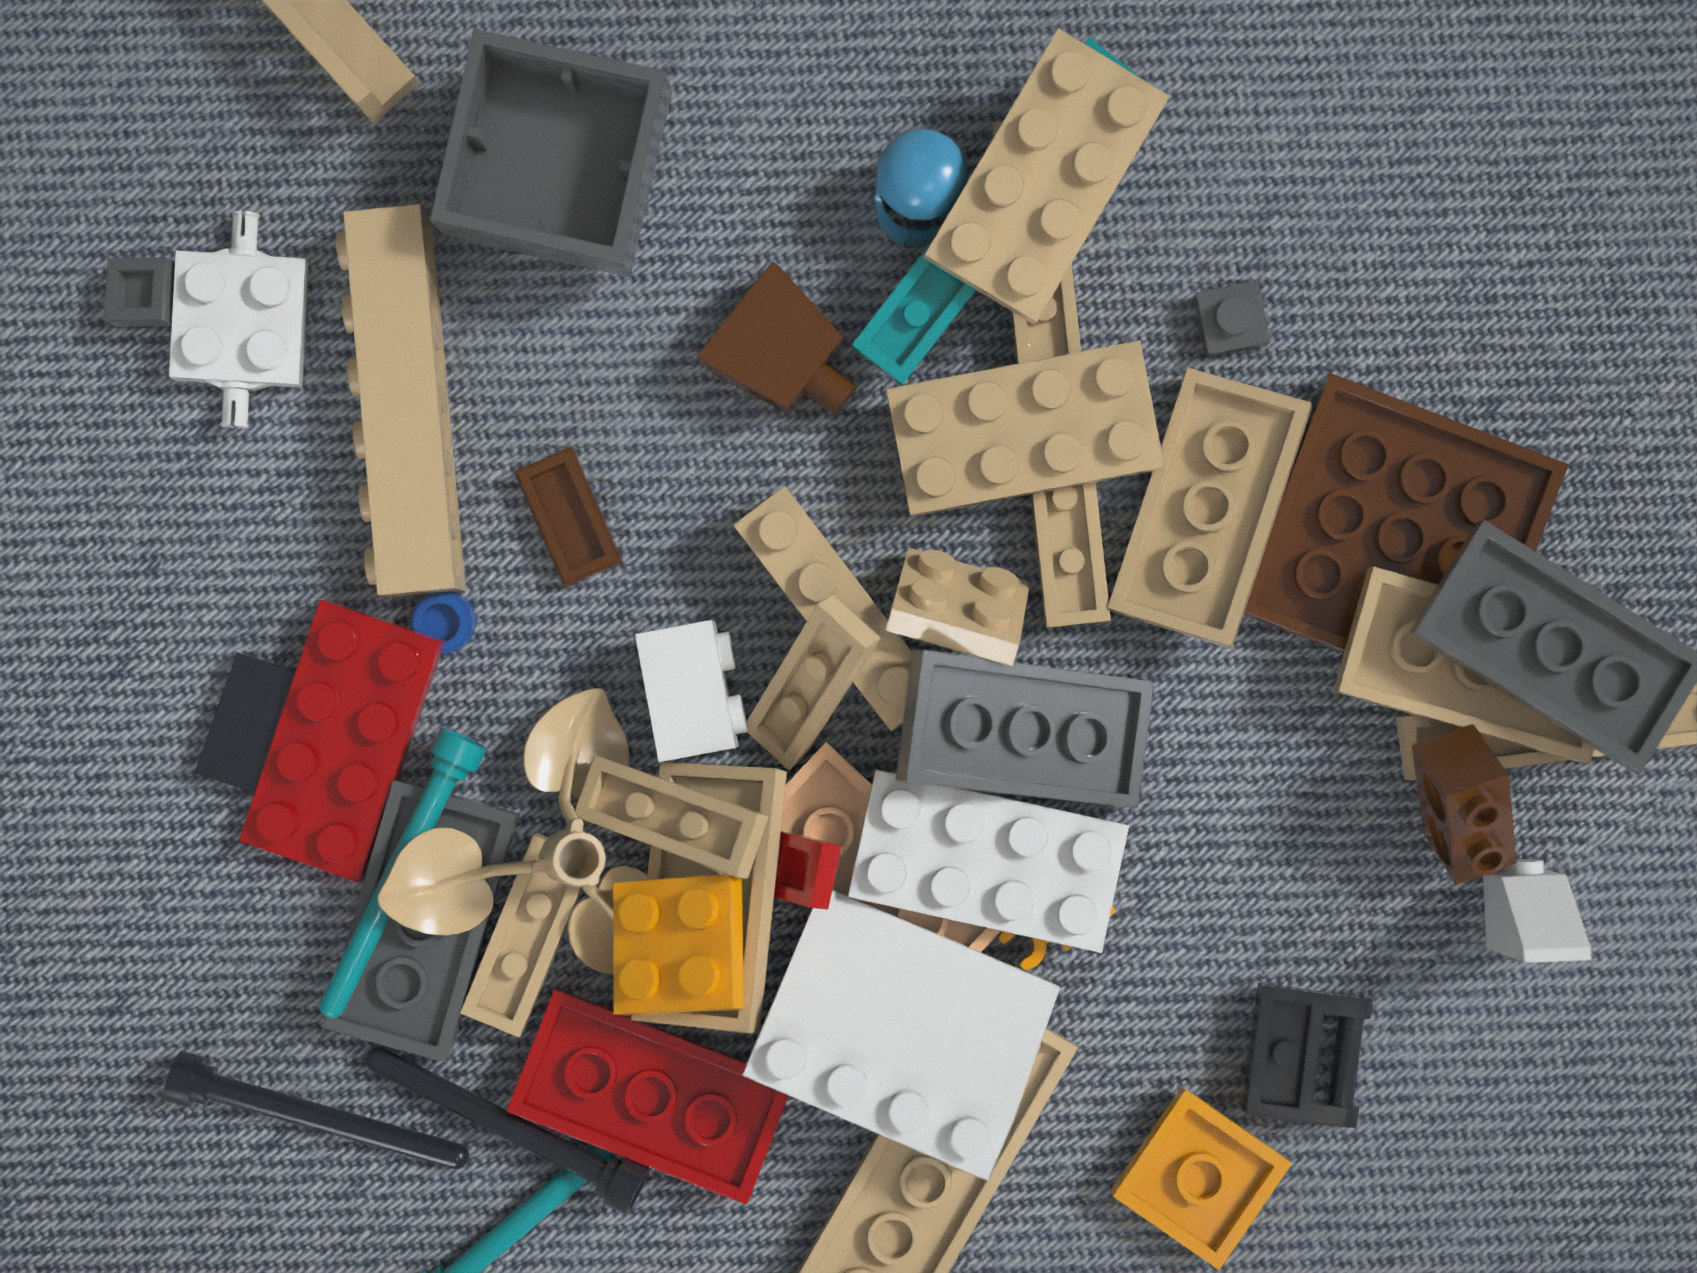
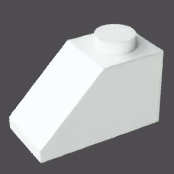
[1483,859,1591,963]

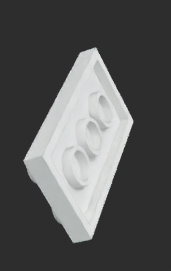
[848,769,1129,953]

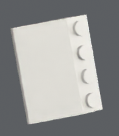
[743,889,1060,1181]

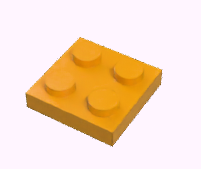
[613,874,744,1015]
[1110,1086,1292,1270]

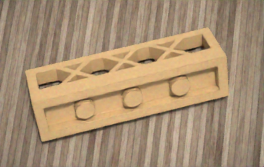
[261,0,420,124]

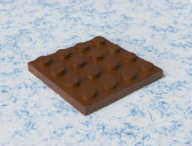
[1243,373,1569,653]

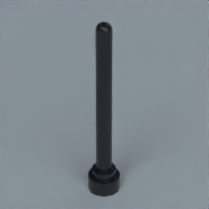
[366,1047,650,1215]
[163,1051,470,1169]

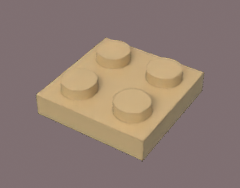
[885,547,1030,666]

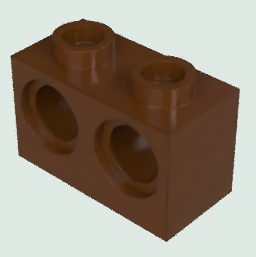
[1412,724,1517,885]

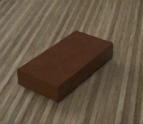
[513,446,624,588]

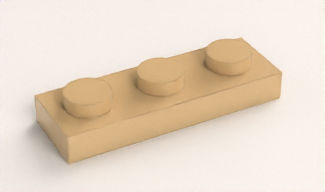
[746,594,881,770]
[575,755,769,879]
[460,833,583,1038]

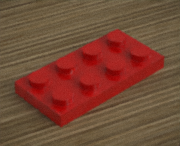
[239,600,445,883]
[506,988,789,1205]

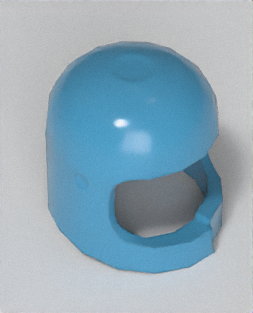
[874,129,968,248]

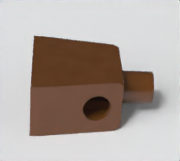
[697,261,858,416]

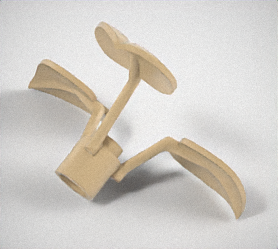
[377,688,647,975]

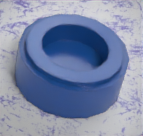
[410,592,477,654]

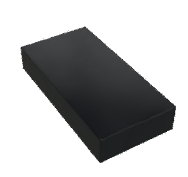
[194,652,296,793]

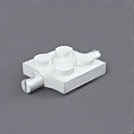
[169,211,309,429]

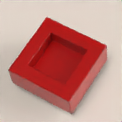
[774,831,841,910]

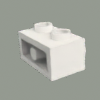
[635,620,748,762]

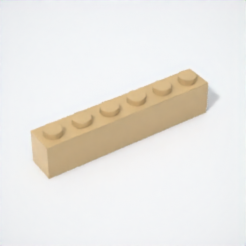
[336,204,466,598]

